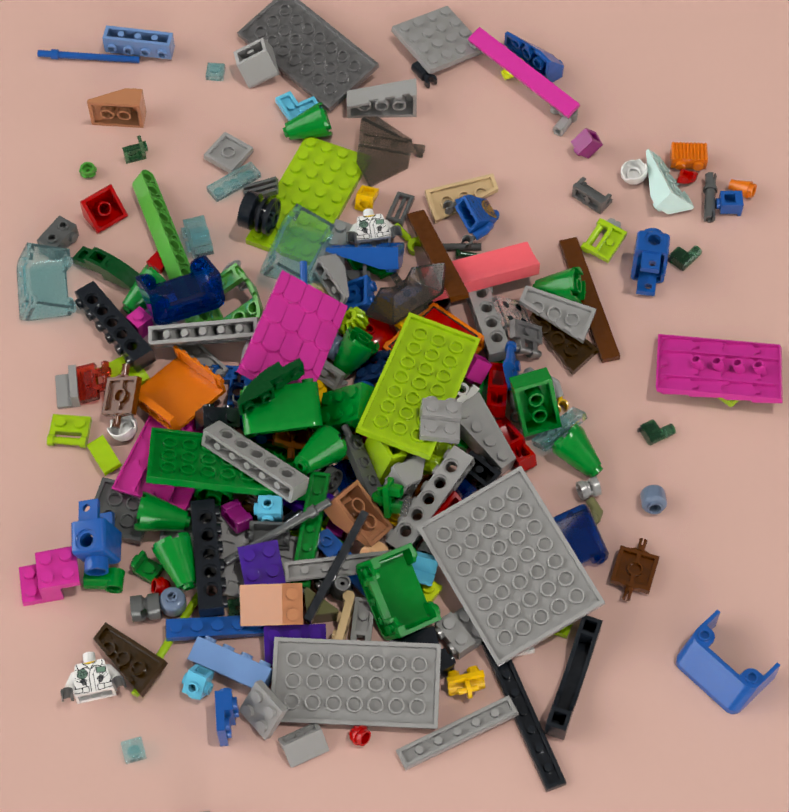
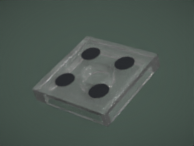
[492,295,531,330]

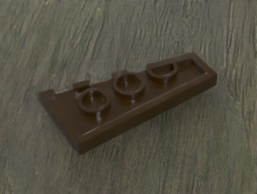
[529,313,598,375]
[93,622,168,697]

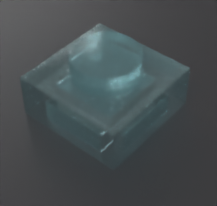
[206,63,225,81]
[121,736,147,764]

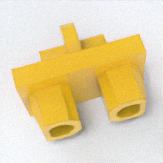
[447,665,486,699]

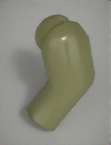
[586,497,603,525]

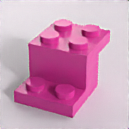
[19,546,81,606]

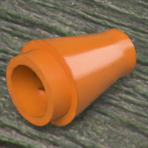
[728,179,757,198]

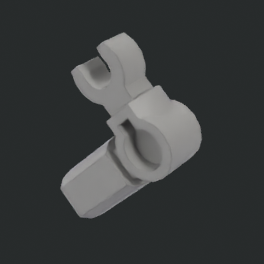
[550,106,578,137]

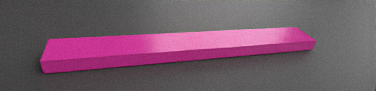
[468,27,580,119]

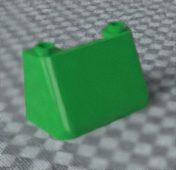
[240,378,323,438]
[356,543,442,640]

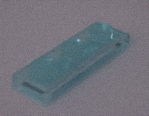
[207,161,261,202]
[532,407,587,451]

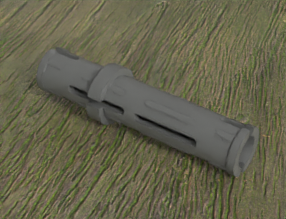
[703,172,718,223]

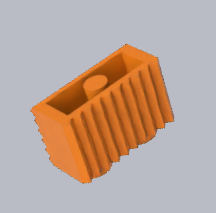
[670,142,708,171]

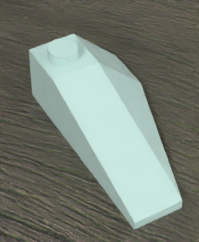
[646,149,694,214]

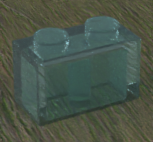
[181,215,214,259]

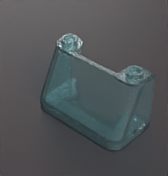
[260,204,334,285]
[17,242,76,321]

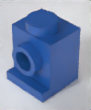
[715,191,744,216]

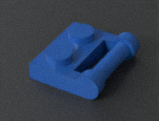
[503,341,521,391]

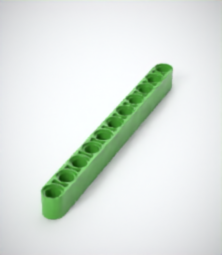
[132,170,211,323]

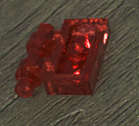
[76,361,112,404]

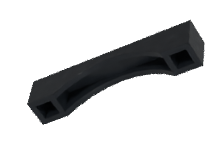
[544,615,603,740]

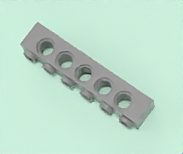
[467,287,508,362]
[148,317,260,348]
[201,420,309,503]
[386,445,475,549]

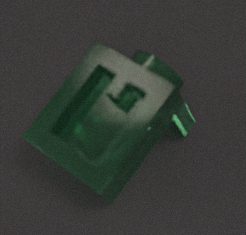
[122,135,148,164]

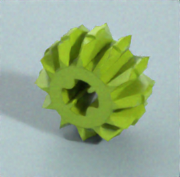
[338,306,369,335]

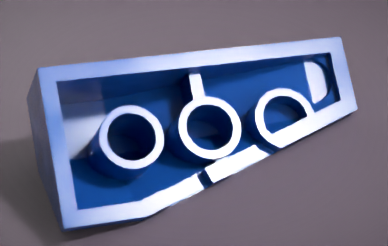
[504,31,564,83]
[326,242,405,272]

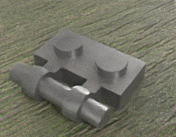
[509,318,543,358]

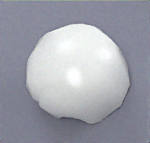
[621,159,648,185]
[107,415,138,442]

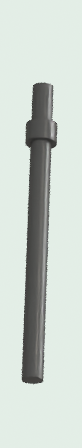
[224,498,332,565]

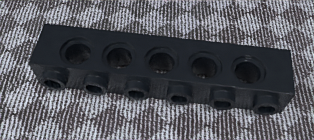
[75,281,156,372]
[190,498,228,617]

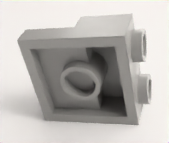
[419,396,462,444]
[435,607,483,660]

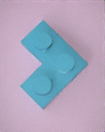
[275,91,322,121]

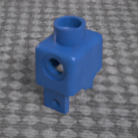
[631,228,670,296]
[71,498,122,576]

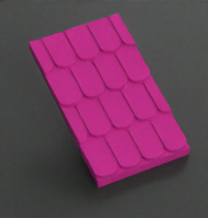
[236,270,348,384]
[656,334,783,403]
[112,415,203,511]

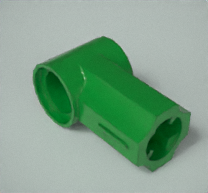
[83,567,125,593]

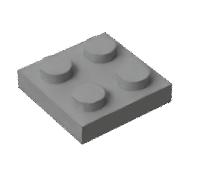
[204,132,253,175]
[239,680,288,740]

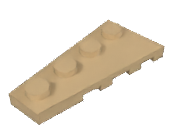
[425,173,498,224]

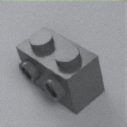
[37,215,79,260]

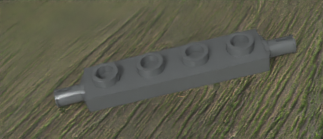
[341,424,389,520]

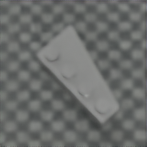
[347,78,417,118]
[460,392,516,475]

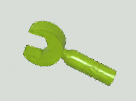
[394,223,422,256]

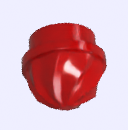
[151,577,171,595]
[349,725,371,746]

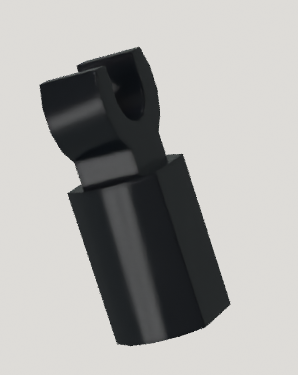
[411,61,437,88]

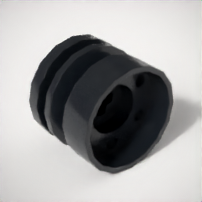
[237,190,281,236]

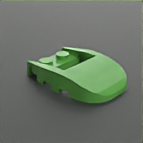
[201,263,264,321]

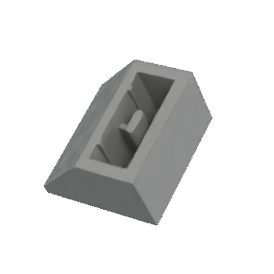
[233,37,280,89]
[382,456,425,502]

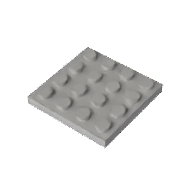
[392,6,483,74]

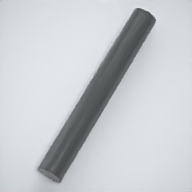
[442,243,481,251]

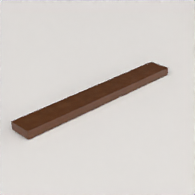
[407,209,469,303]
[559,237,620,363]

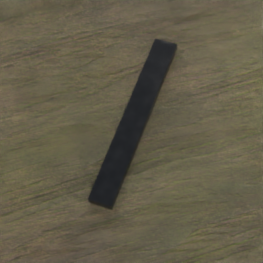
[482,642,566,792]

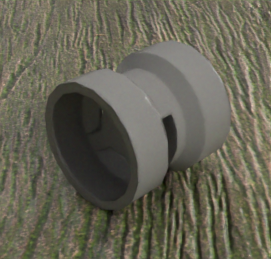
[576,476,602,501]

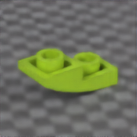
[87,435,122,476]

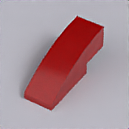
[486,362,507,418]
[496,417,537,471]

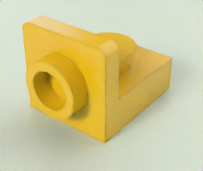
[355,185,379,212]

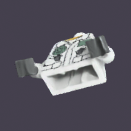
[346,209,402,247]
[60,652,127,704]

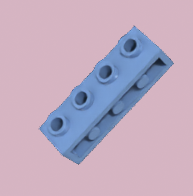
[102,25,175,60]
[187,636,272,689]

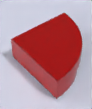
[677,169,698,184]
[146,250,164,274]

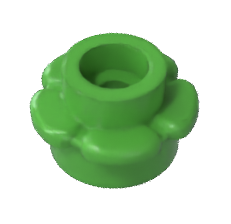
[79,162,97,178]

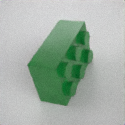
[509,367,562,437]
[321,382,375,435]

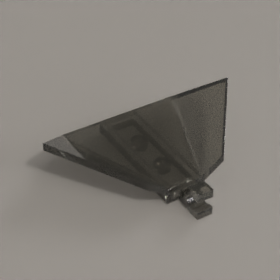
[356,116,425,187]
[366,263,446,325]

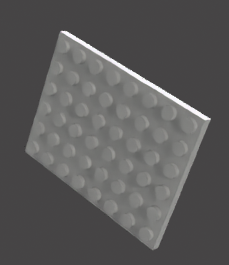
[417,466,605,667]

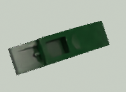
[72,246,139,290]
[237,358,305,415]

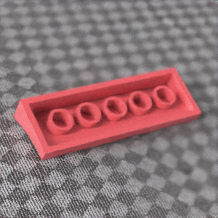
[422,241,540,302]

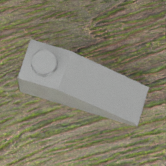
[312,254,349,304]

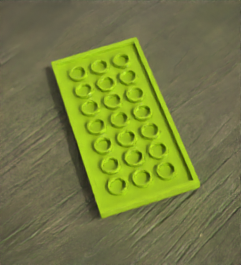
[246,137,371,266]
[356,312,480,461]

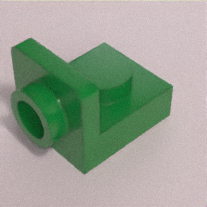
[131,550,164,584]

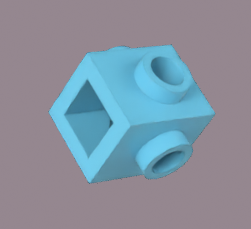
[254,495,283,522]
[182,663,215,700]

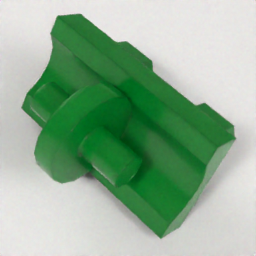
[372,477,405,518]

